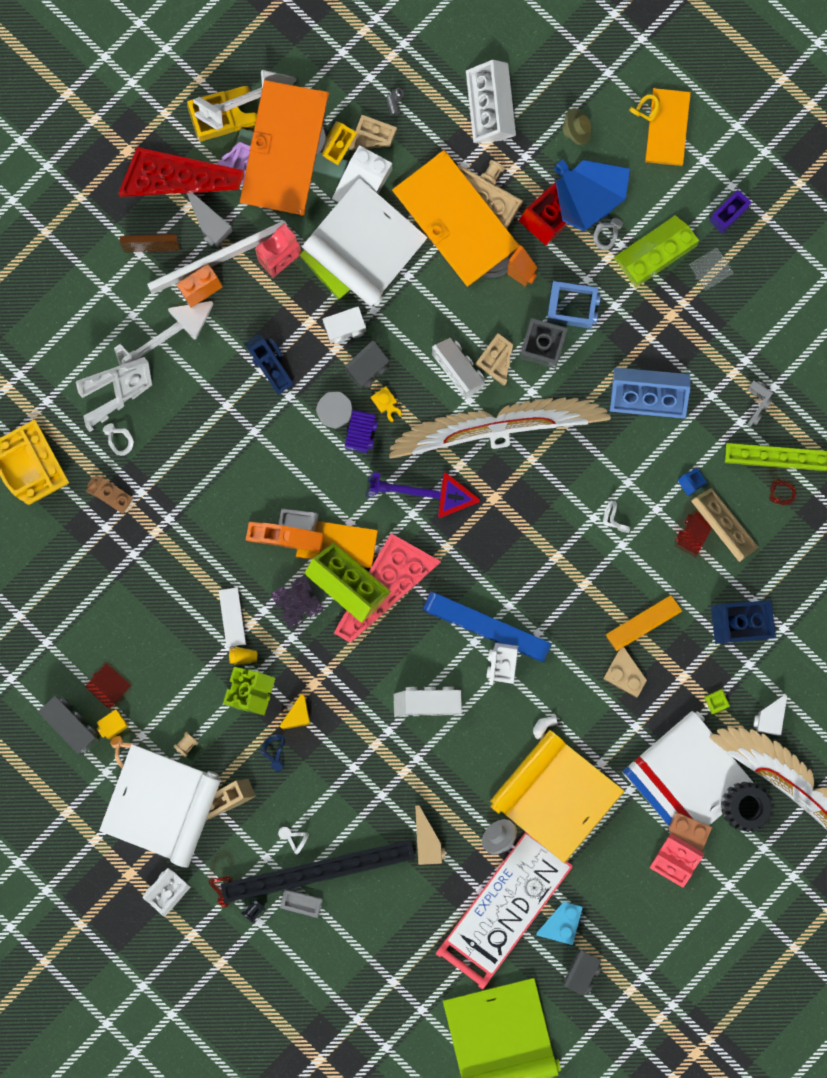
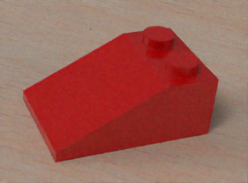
[518,182,568,246]

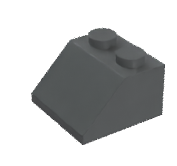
[345,341,389,390]
[562,949,602,996]

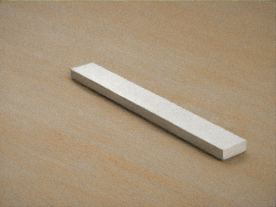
[147,221,287,294]

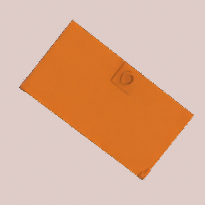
[240,80,329,216]

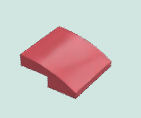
[650,833,704,888]

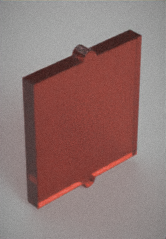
[85,663,131,709]

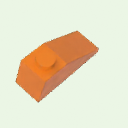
[507,245,538,287]

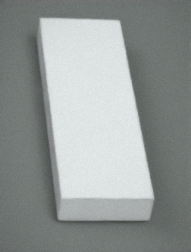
[219,588,246,648]

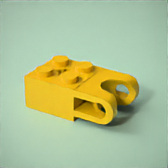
[187,86,257,142]

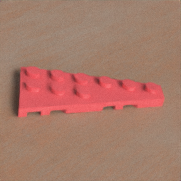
[334,534,441,643]

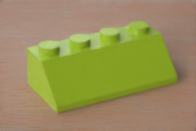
[614,215,699,288]
[304,543,391,623]

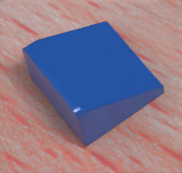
[678,468,707,495]

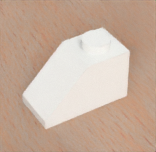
[753,696,787,736]

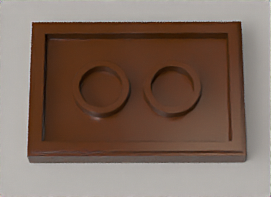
[120,234,181,252]

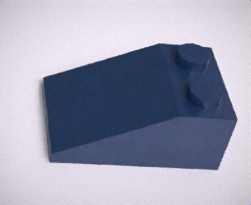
[711,600,776,644]

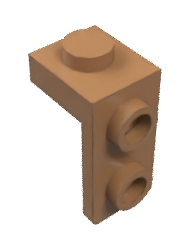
[86,475,133,513]

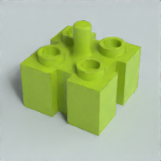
[223,667,275,715]

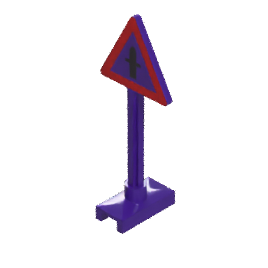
[365,472,480,518]

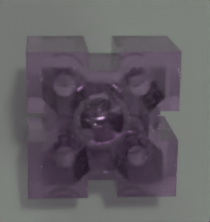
[271,575,323,630]

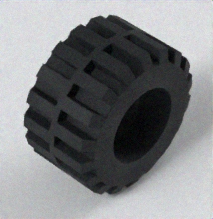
[721,782,774,832]

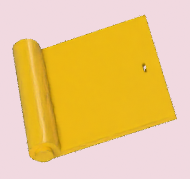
[490,730,625,864]

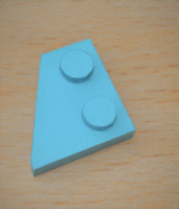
[536,902,582,945]

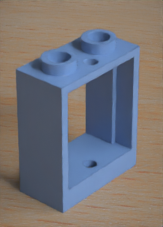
[547,281,601,329]

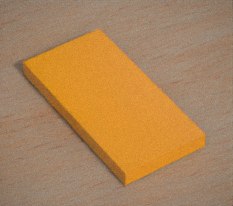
[645,88,691,166]
[296,521,378,568]

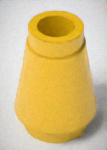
[229,647,257,666]

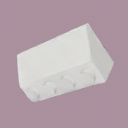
[466,60,516,143]

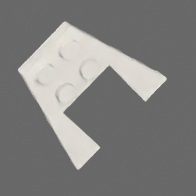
[76,357,152,432]

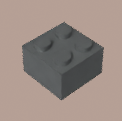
[520,318,568,369]

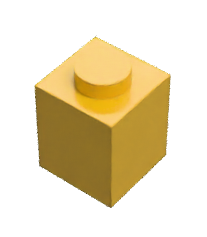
[97,710,129,740]

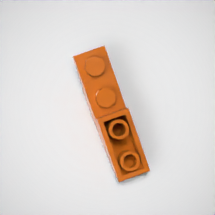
[246,522,324,553]

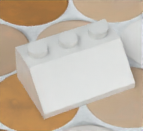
[432,338,485,400]

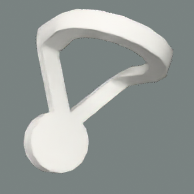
[103,423,134,456]
[603,500,630,533]
[278,827,309,855]

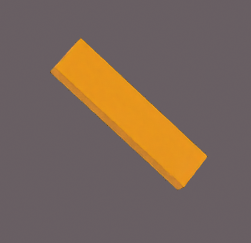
[606,595,682,651]

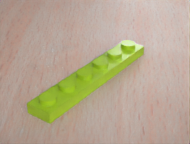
[725,443,827,471]

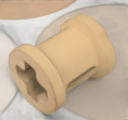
[481,160,505,185]
[173,732,198,757]

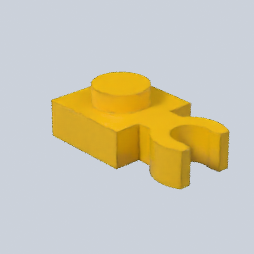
[370,387,402,422]

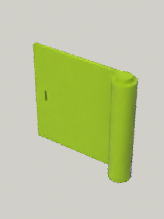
[443,978,561,1078]

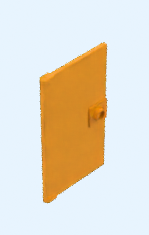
[392,150,520,287]

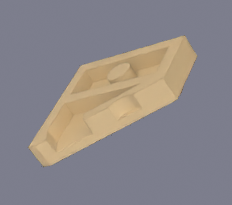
[349,115,397,151]
[475,333,513,386]
[603,647,647,698]

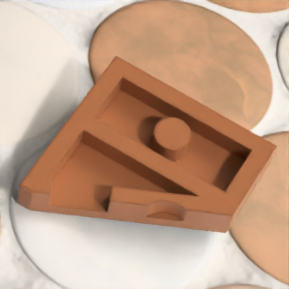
[668,812,712,851]

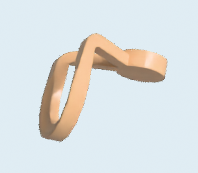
[110,736,131,768]

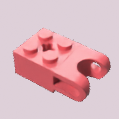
[255,223,301,278]

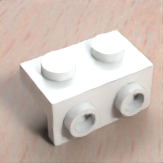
[487,643,518,686]
[142,868,191,917]

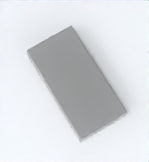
[279,509,319,532]
[280,890,323,918]

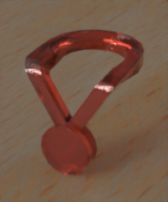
[769,479,796,506]
[208,876,233,907]

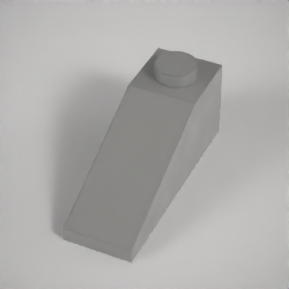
[187,193,233,248]

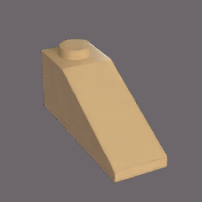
[206,779,256,820]
[415,806,446,865]

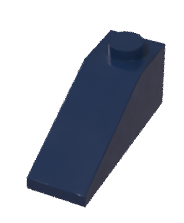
[244,333,294,395]

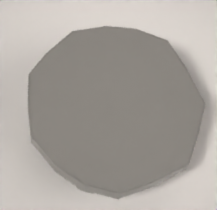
[316,392,352,429]

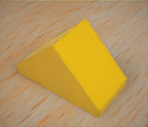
[280,694,310,730]

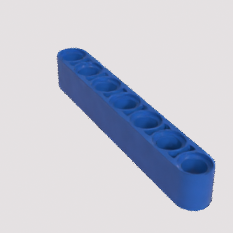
[422,592,552,662]

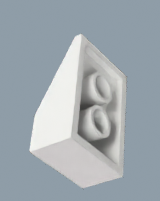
[332,145,392,202]

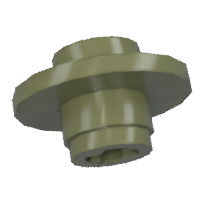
[563,108,591,145]

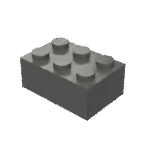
[38,696,99,756]

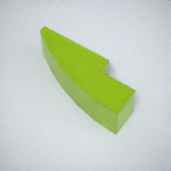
[299,250,350,299]

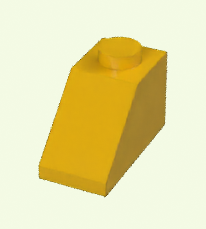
[322,121,357,165]

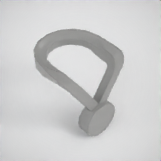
[593,218,623,250]

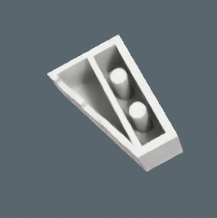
[394,687,462,717]

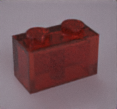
[675,511,712,557]

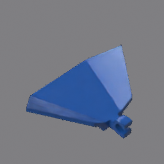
[554,159,630,231]

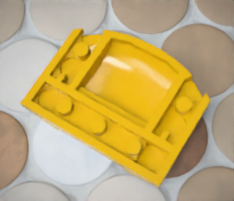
[0,419,69,505]

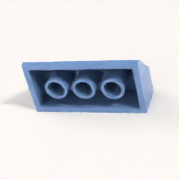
[610,367,690,419]

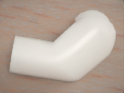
[533,716,558,739]

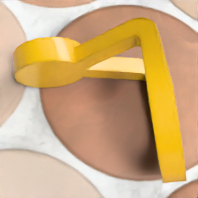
[629,95,660,121]

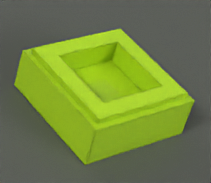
[704,689,730,714]

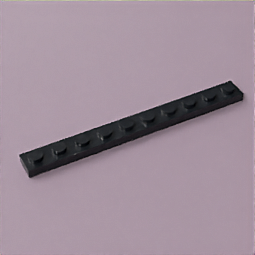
[220,840,415,904]

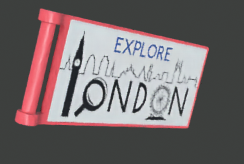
[436,832,572,990]

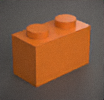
[176,264,222,308]

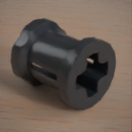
[241,898,267,924]

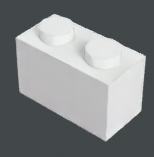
[323,307,366,344]

